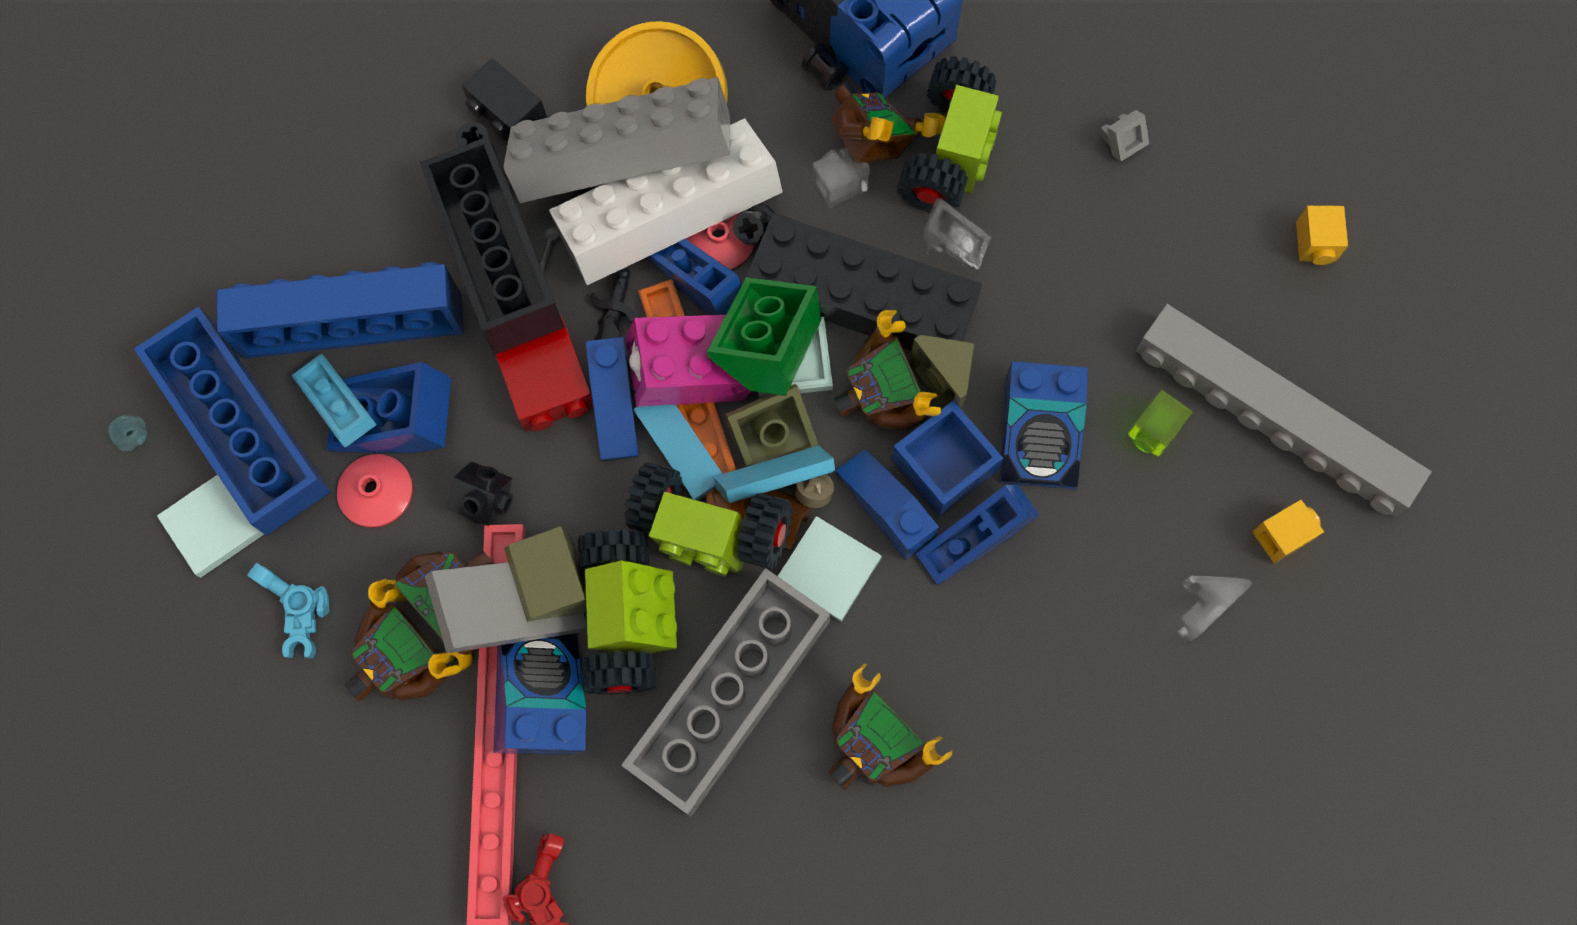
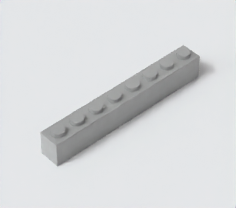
[1136,304,1432,518]

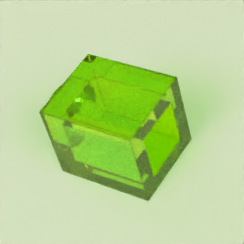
[1128,390,1193,457]

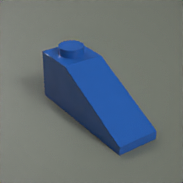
[648,239,742,315]
[586,337,639,461]
[835,449,939,560]
[916,484,1040,585]

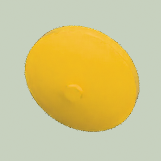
[586,21,728,106]

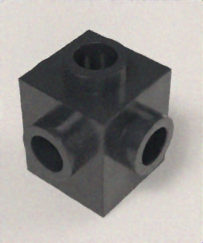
[447,461,513,526]

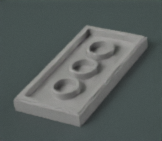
[425,562,587,654]

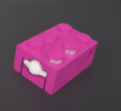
[625,315,751,407]

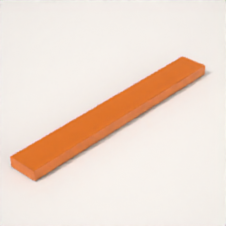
[638,279,746,519]

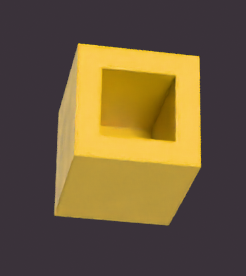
[1296,206,1348,265]
[1252,499,1324,564]

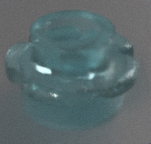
[109,415,148,451]

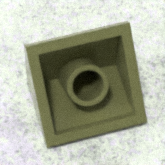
[910,335,975,410]
[726,384,818,467]
[504,526,587,622]

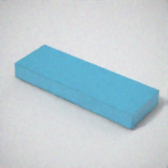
[291,354,377,448]
[633,405,722,501]
[714,445,835,503]

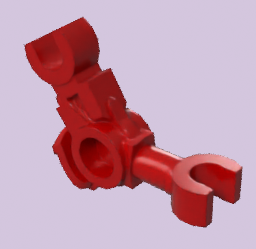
[503,833,570,925]

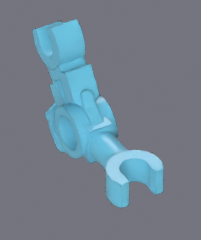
[247,562,330,659]

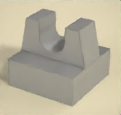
[1101,110,1149,161]

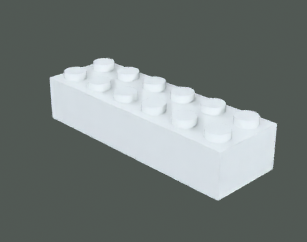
[549,118,783,285]

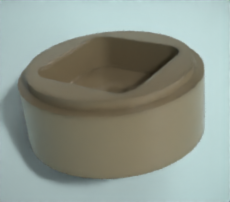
[794,474,834,508]

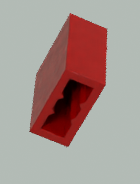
[496,315,594,431]

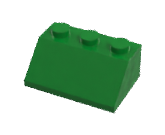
[707,277,821,396]

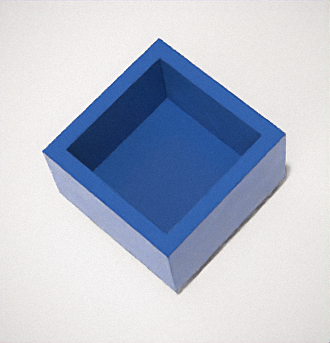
[891,400,1003,517]

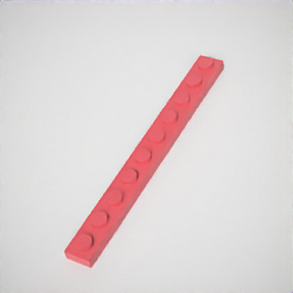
[466,524,526,925]

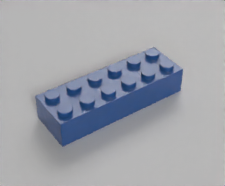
[217,262,464,359]
[134,306,332,535]

